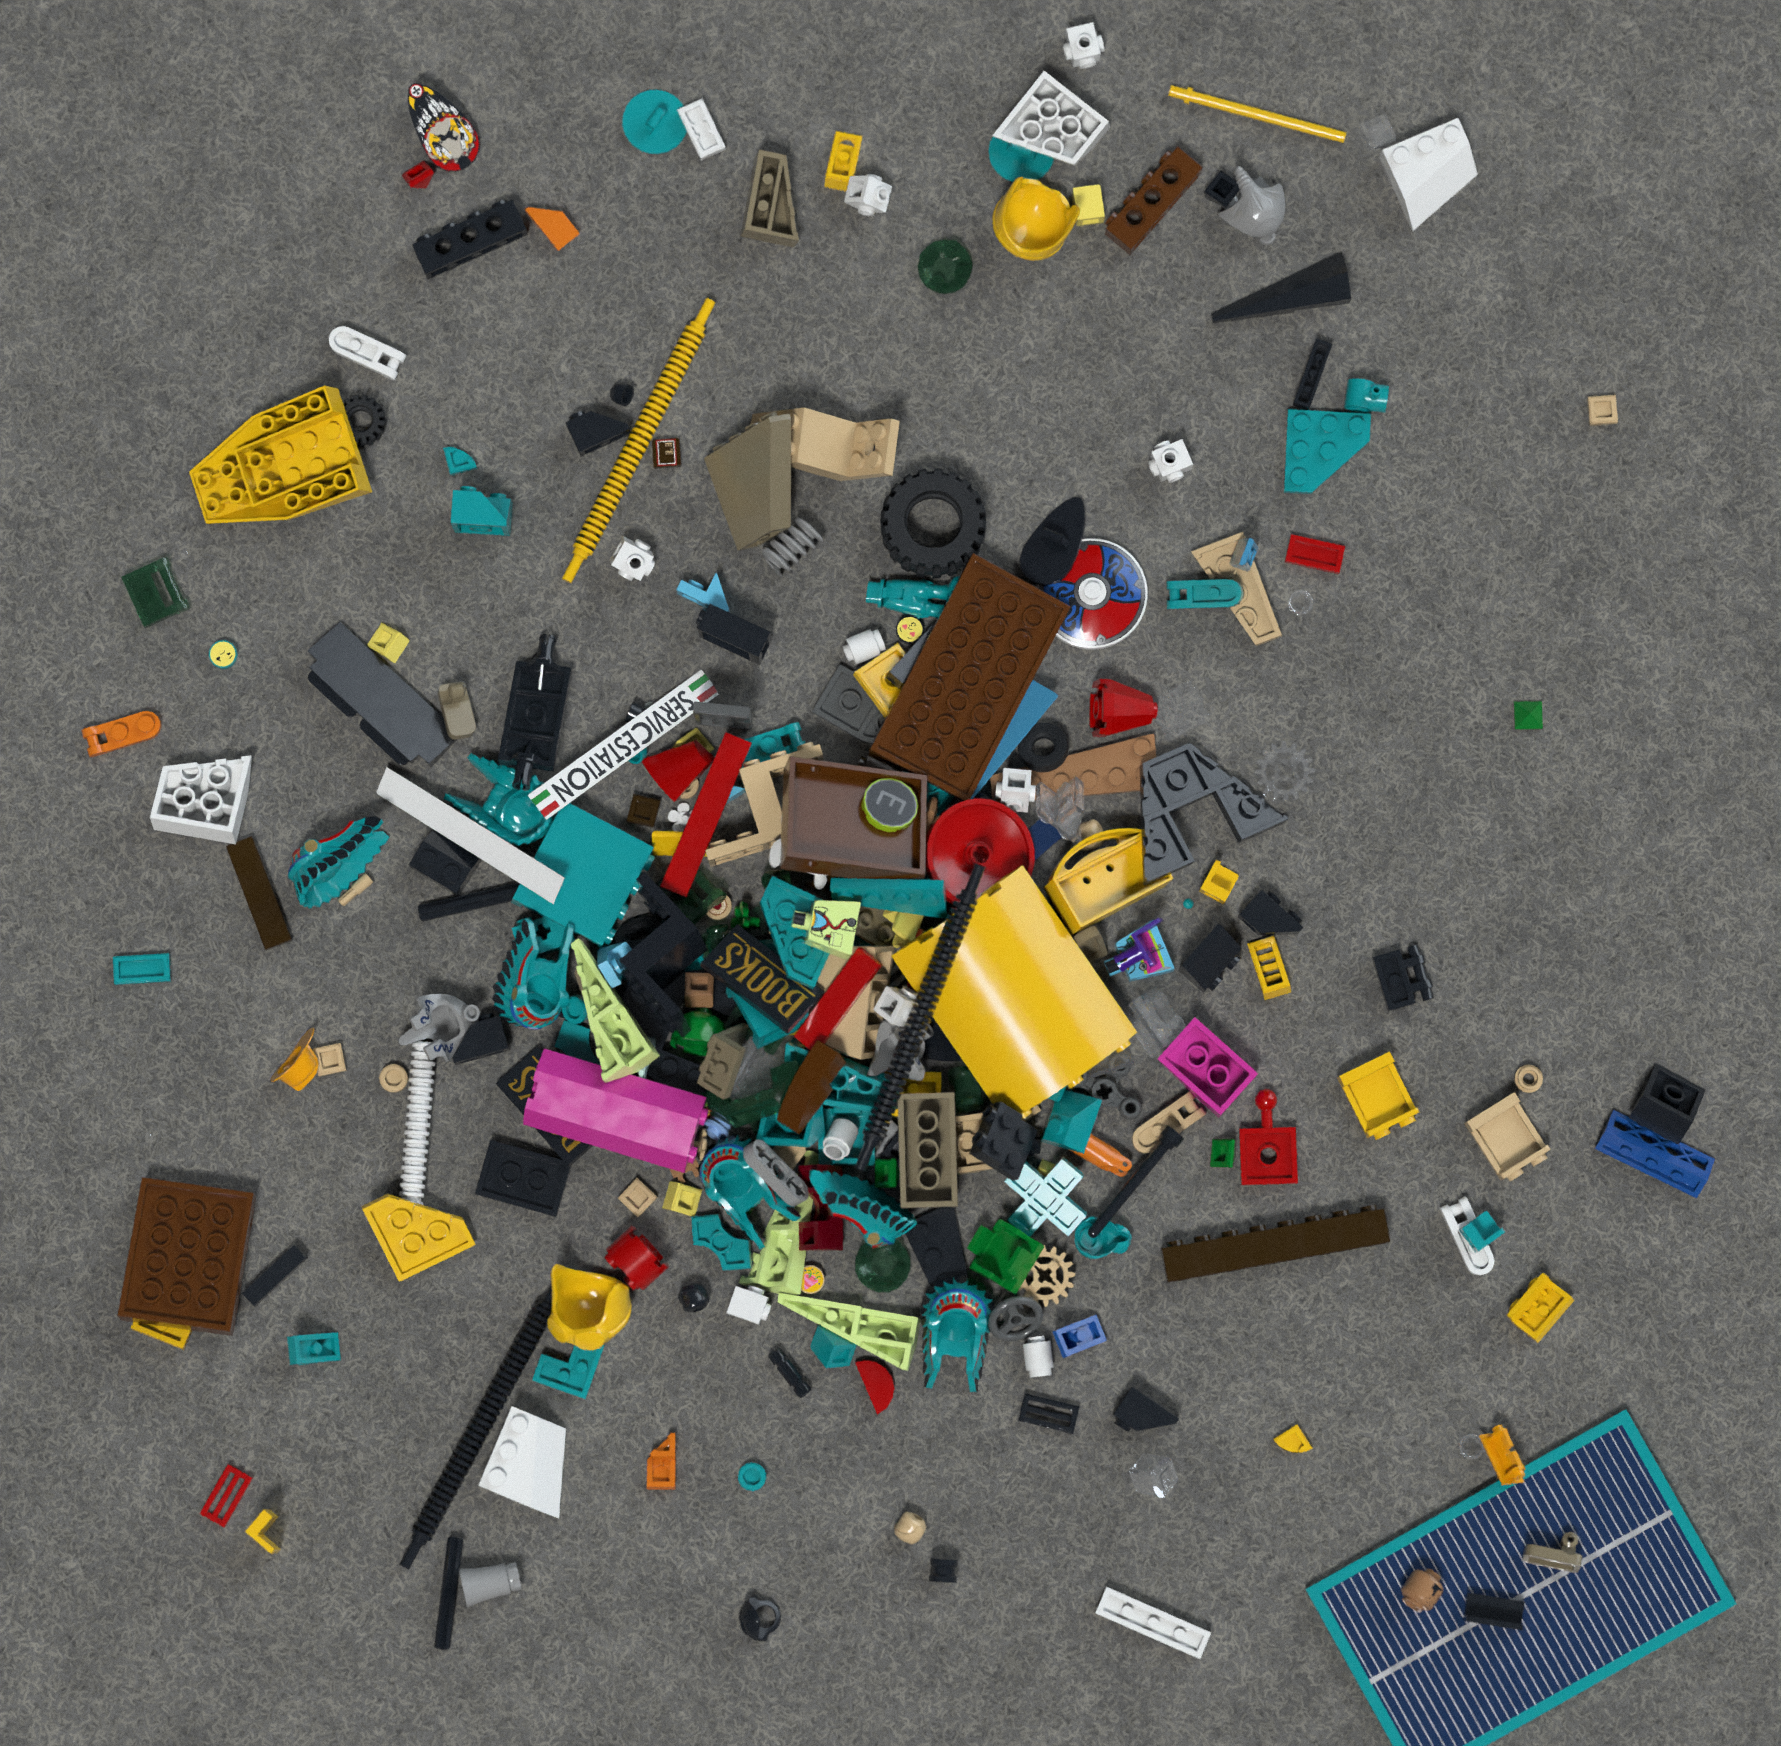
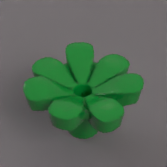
[731,901,760,930]

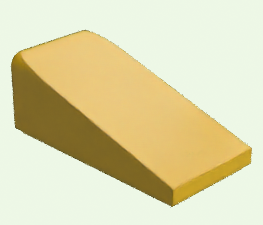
[824,131,863,191]

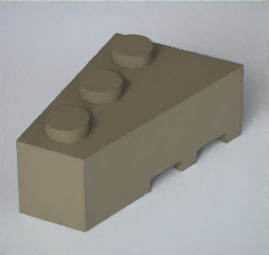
[740,150,799,247]

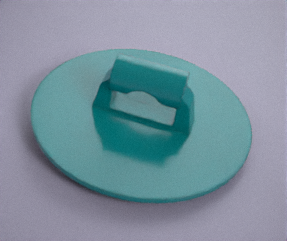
[622,90,687,154]
[989,137,1054,182]

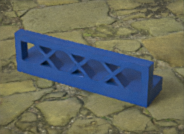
[1595,1110,1715,1198]

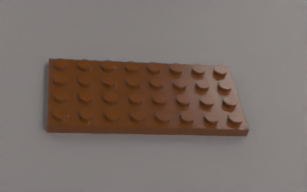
[869,553,1071,801]

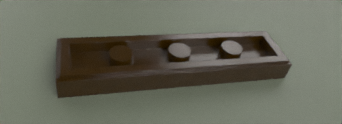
[226,836,292,951]

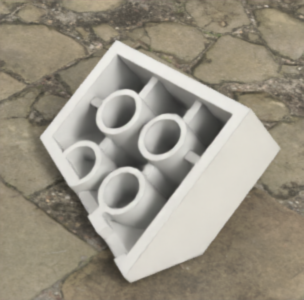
[1380,118,1477,231]
[478,1406,566,1518]

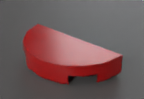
[855,1360,894,1415]

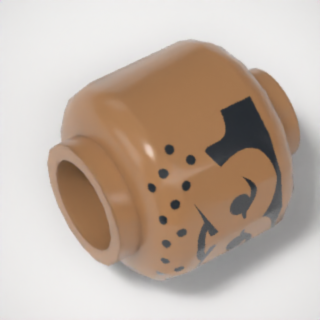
[1401,1568,1444,1613]

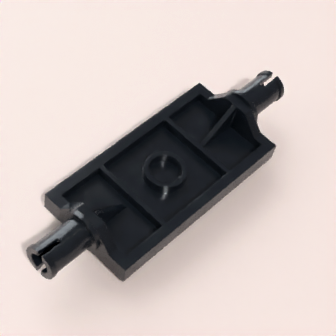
[498,634,572,791]

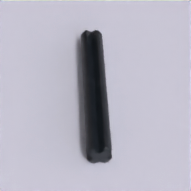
[418,883,520,921]
[434,1536,463,1650]

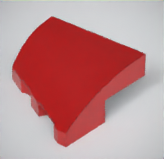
[642,740,715,802]

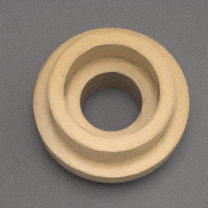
[1514,1065,1543,1093]

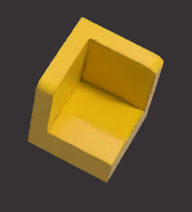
[1199,860,1239,905]

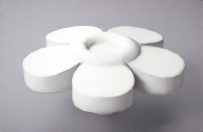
[668,803,692,832]

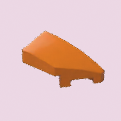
[524,207,580,251]
[647,1433,676,1490]

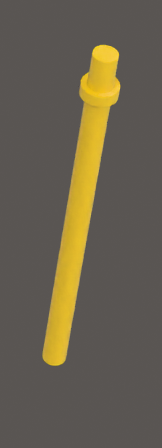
[1168,85,1346,143]

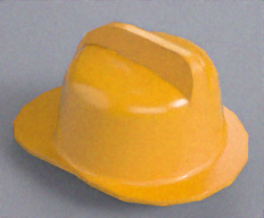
[270,1027,318,1091]

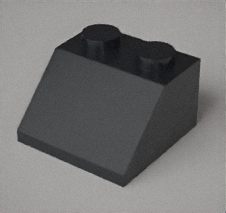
[408,829,482,897]
[1179,923,1242,993]
[1629,1064,1705,1145]

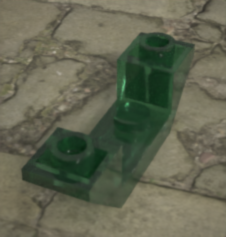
[698,1060,801,1128]

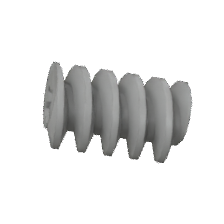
[762,517,823,578]

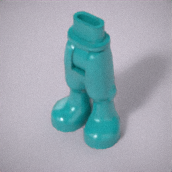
[866,576,960,619]

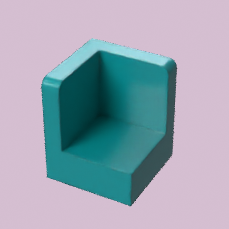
[1459,1211,1505,1253]
[810,1325,857,1368]

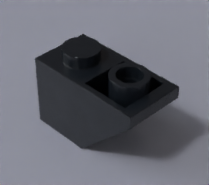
[1238,890,1303,936]

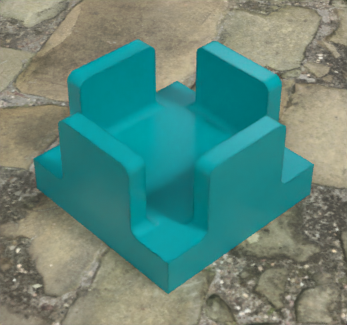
[818,1107,875,1166]

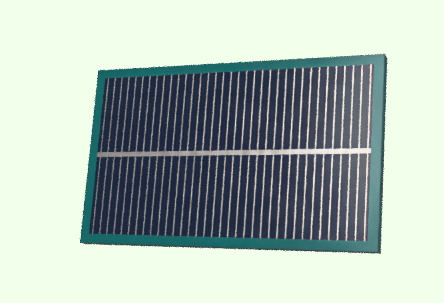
[1305,1409,1737,1746]

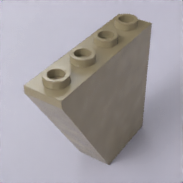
[704,412,791,551]

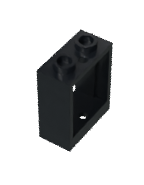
[696,604,772,665]

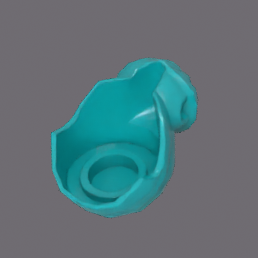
[1074,1217,1132,1259]

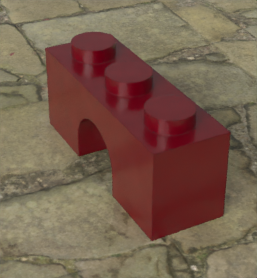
[798,1164,843,1251]

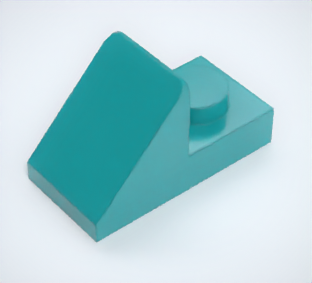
[287,1332,341,1365]

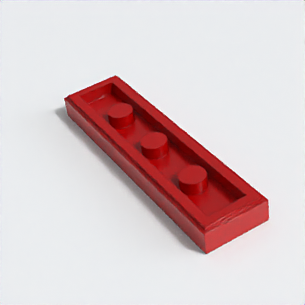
[794,947,883,1050]

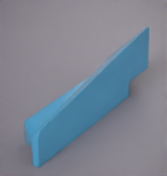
[971,680,1058,799]

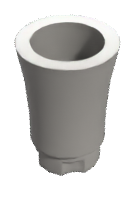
[459,1562,522,1608]

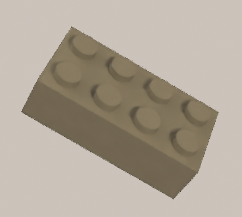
[898,1092,958,1208]

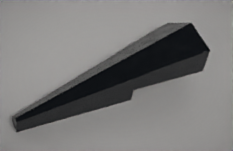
[1211,252,1352,323]

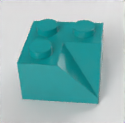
[451,486,513,536]

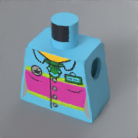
[1104,920,1175,982]

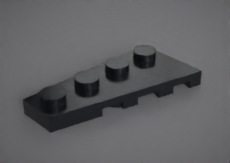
[905,1207,968,1286]

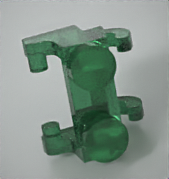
[948,1066,987,1113]

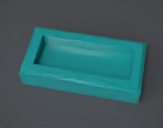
[113,953,171,985]

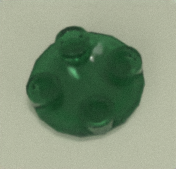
[918,240,973,294]
[855,1240,910,1293]

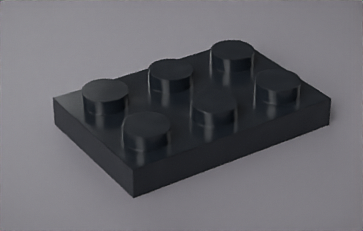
[475,1140,572,1218]

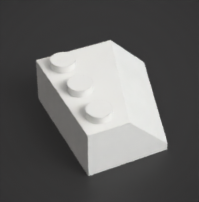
[992,71,1110,166]
[150,755,252,844]

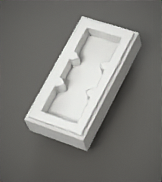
[677,99,726,160]

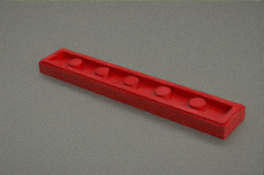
[660,732,752,898]

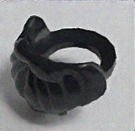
[739,1594,781,1641]

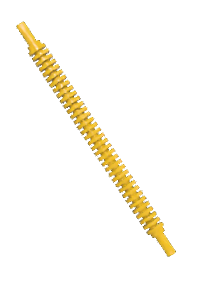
[562,298,715,583]

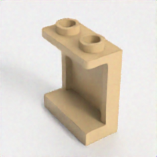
[1464,1092,1551,1182]

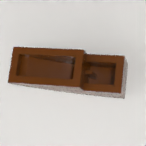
[776,1040,846,1134]

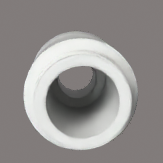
[842,629,886,665]
[823,1119,858,1160]
[1023,1336,1054,1377]

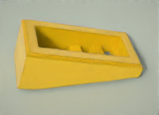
[1247,935,1291,1000]

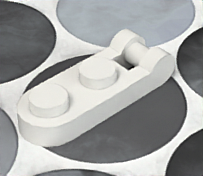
[329,326,406,381]
[1440,1196,1494,1276]

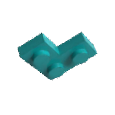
[532,1345,605,1399]

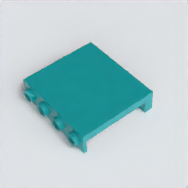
[511,803,655,949]

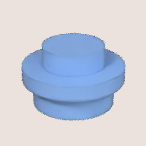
[704,1115,731,1141]

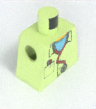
[791,901,861,960]

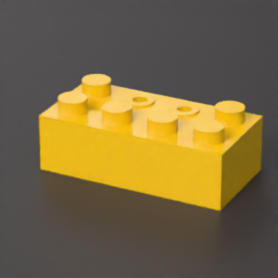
[1044,828,1174,936]

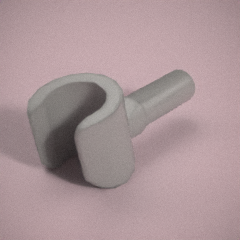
[875,1120,899,1159]

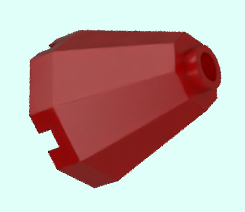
[1089,679,1158,738]

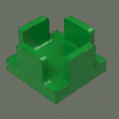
[967,1219,1045,1295]

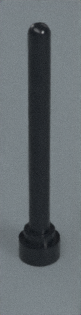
[1088,1125,1184,1238]

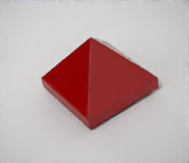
[401,161,434,189]

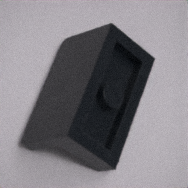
[1463,1592,1525,1631]

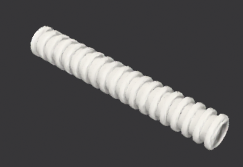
[399,1041,436,1205]

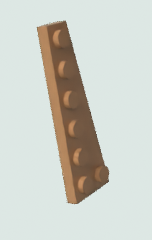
[990,734,1156,803]

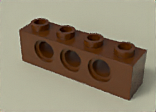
[1105,147,1203,255]

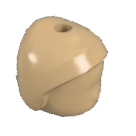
[1074,819,1105,851]
[894,1512,926,1544]

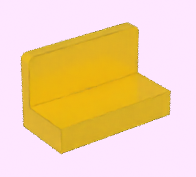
[245,1510,281,1554]

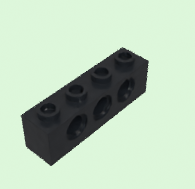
[412,199,528,280]

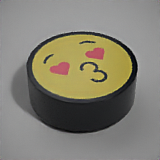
[896,616,924,645]

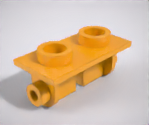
[1479,1425,1526,1485]

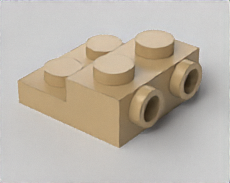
[956,1113,993,1175]

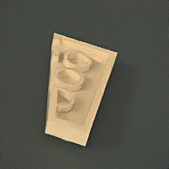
[1191,532,1282,646]

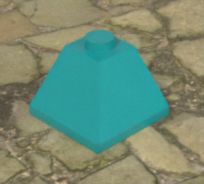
[1041,1090,1102,1154]

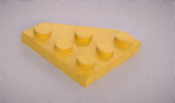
[362,1194,476,1282]

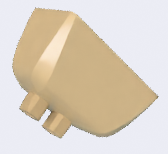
[808,945,894,1059]

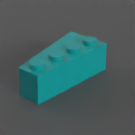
[781,1037,900,1114]

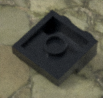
[969,1102,1037,1181]

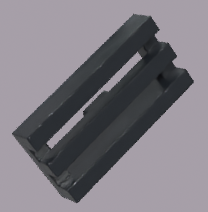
[1018,1393,1080,1434]

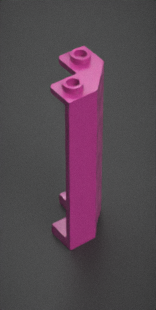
[523,1049,709,1173]

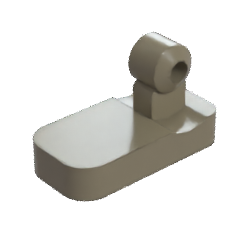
[438,682,476,740]
[1073,926,1108,964]
[1522,1532,1582,1573]

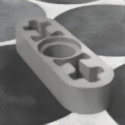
[743,1140,809,1206]

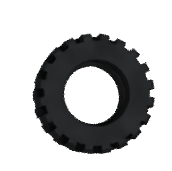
[880,468,986,579]

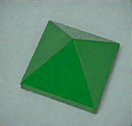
[1514,701,1543,730]
[1210,1139,1236,1168]
[875,1159,900,1188]

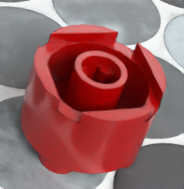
[604,1225,669,1290]

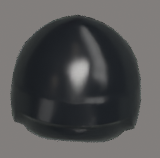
[678,1282,709,1313]

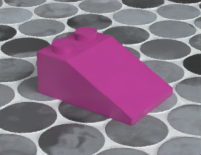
[1157,1017,1258,1118]

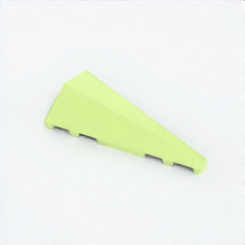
[571,938,660,1082]
[739,1150,819,1295]
[777,1293,921,1371]

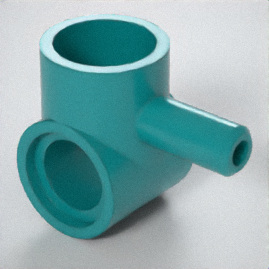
[1344,379,1389,413]

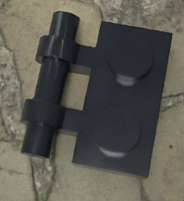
[1372,945,1434,1012]

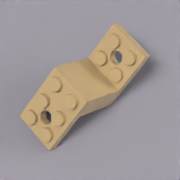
[750,408,900,481]
[705,742,823,867]

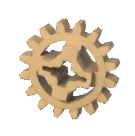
[1019,1245,1075,1307]

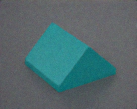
[756,1091,825,1147]

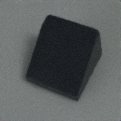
[1204,170,1240,208]

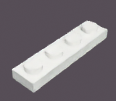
[1095,1587,1211,1659]

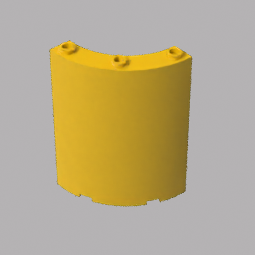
[891,865,1137,1120]

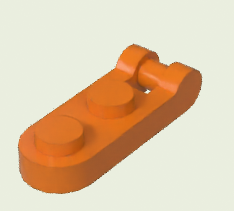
[81,711,161,758]

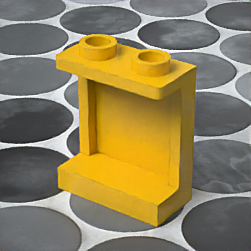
[1337,1051,1419,1140]

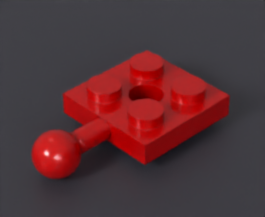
[1239,1089,1298,1186]

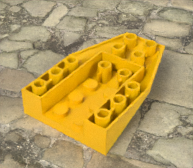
[189,385,372,524]

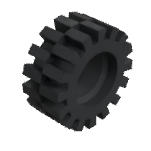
[343,394,387,447]

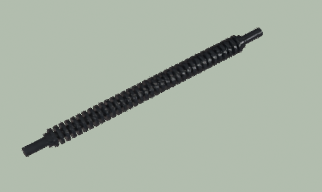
[855,863,986,1171]
[399,1285,552,1570]

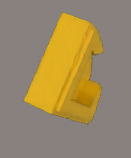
[1273,1424,1312,1452]

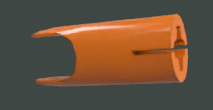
[1070,1134,1132,1177]

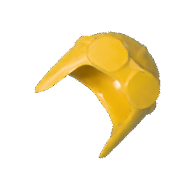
[992,177,1080,261]
[547,1264,632,1350]

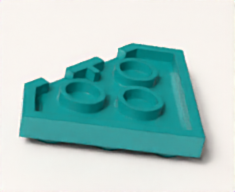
[1284,409,1371,494]
[759,876,829,989]

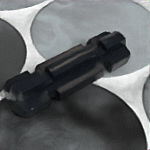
[768,1347,811,1398]

